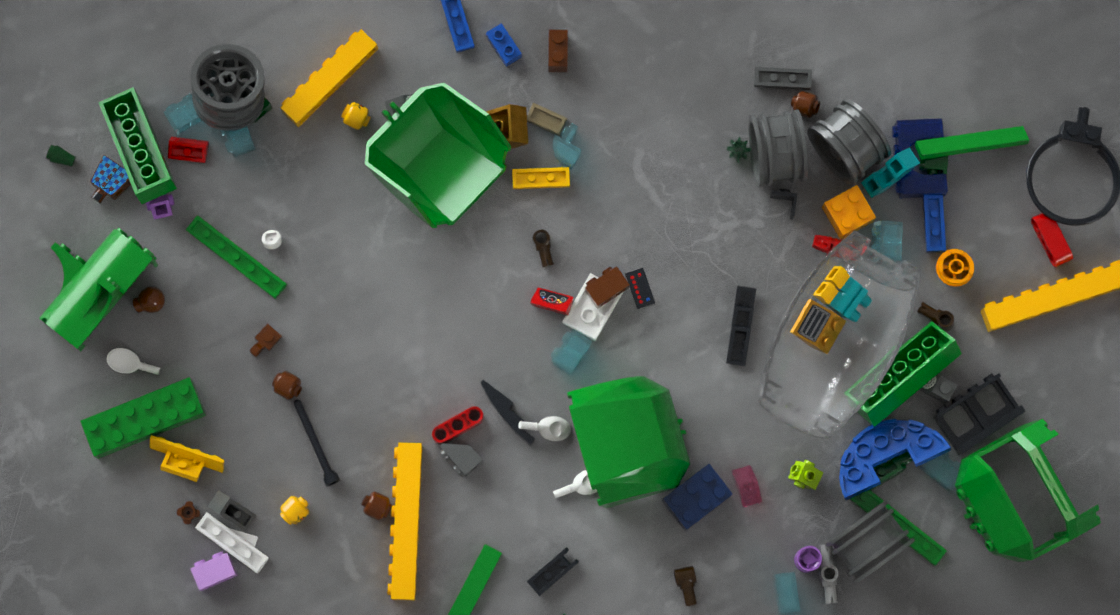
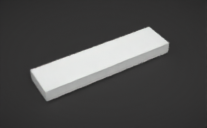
[195,512,269,574]

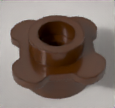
[177,501,200,525]

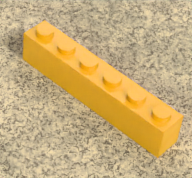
[281,29,378,128]

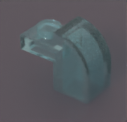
[553,123,582,170]

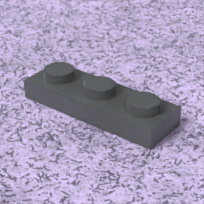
[754,67,812,90]

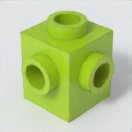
[788,460,823,490]

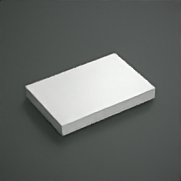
[562,273,623,342]

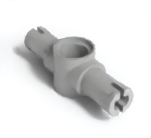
[819,544,839,604]

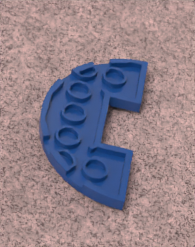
[839,419,951,500]

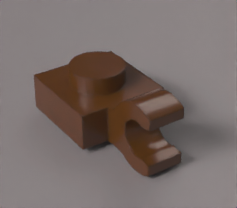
[249,323,282,357]

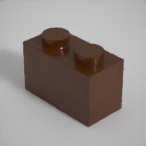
[548,29,568,72]
[584,266,630,309]

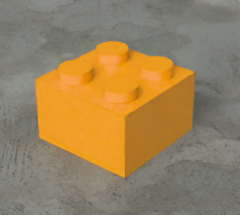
[822,185,876,239]

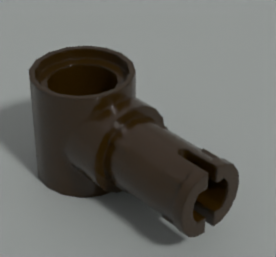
[532,229,554,267]
[917,302,954,332]
[674,566,697,606]

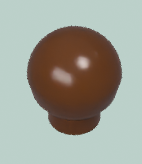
[133,286,165,313]

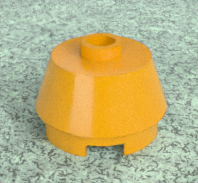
[936,249,974,287]

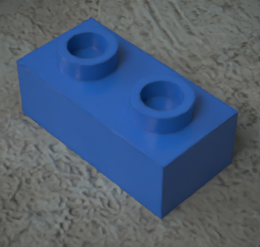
[486,23,522,67]

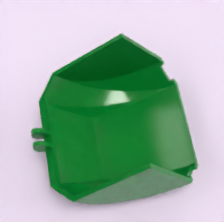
[365,83,511,228]
[567,376,690,508]

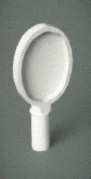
[107,348,161,375]
[519,416,571,441]
[553,470,597,498]

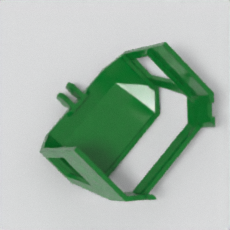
[955,419,1101,562]

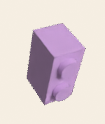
[190,551,238,591]

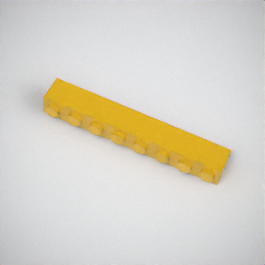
[980,260,1120,332]
[387,442,422,601]

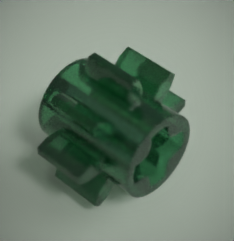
[726,137,751,162]

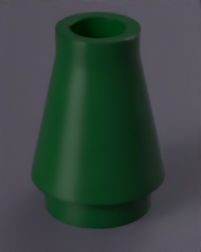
[46,144,76,167]

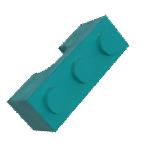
[861,147,920,198]

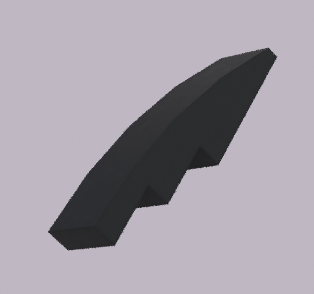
[726,285,756,366]
[481,380,535,447]

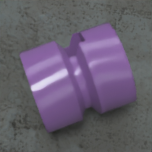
[794,546,822,573]

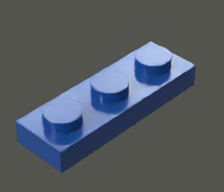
[441,0,475,53]
[923,195,946,253]

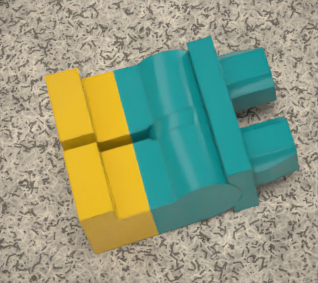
[813,266,872,322]

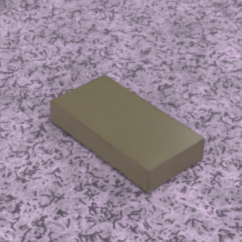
[527,103,567,136]

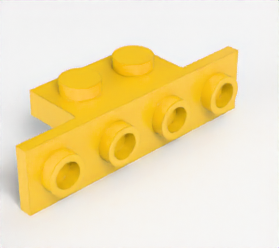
[150,435,224,482]

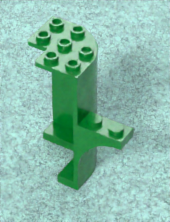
[39,227,158,352]

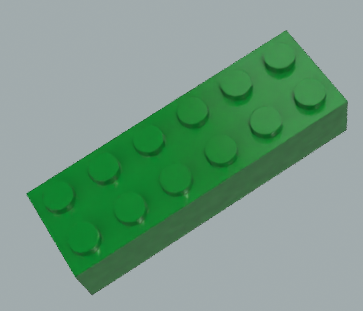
[98,87,177,204]
[845,321,962,427]
[80,377,206,459]

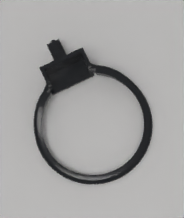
[1026,107,1120,226]

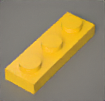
[512,167,570,189]

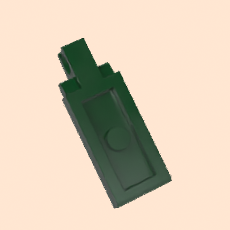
[869,452,912,491]

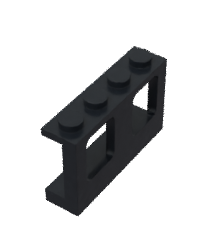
[933,373,1026,456]

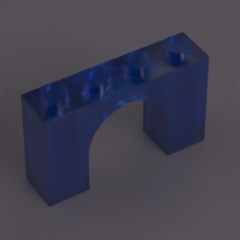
[892,118,948,199]

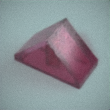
[732,465,762,508]

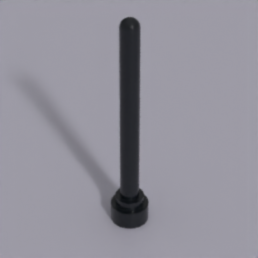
[294,400,340,487]

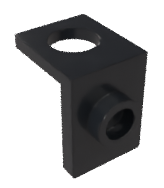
[770,189,797,220]

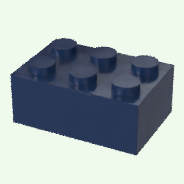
[662,464,733,531]

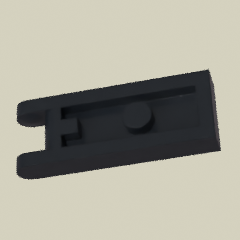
[527,547,579,597]

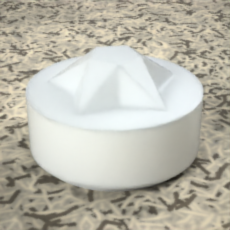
[262,230,282,249]

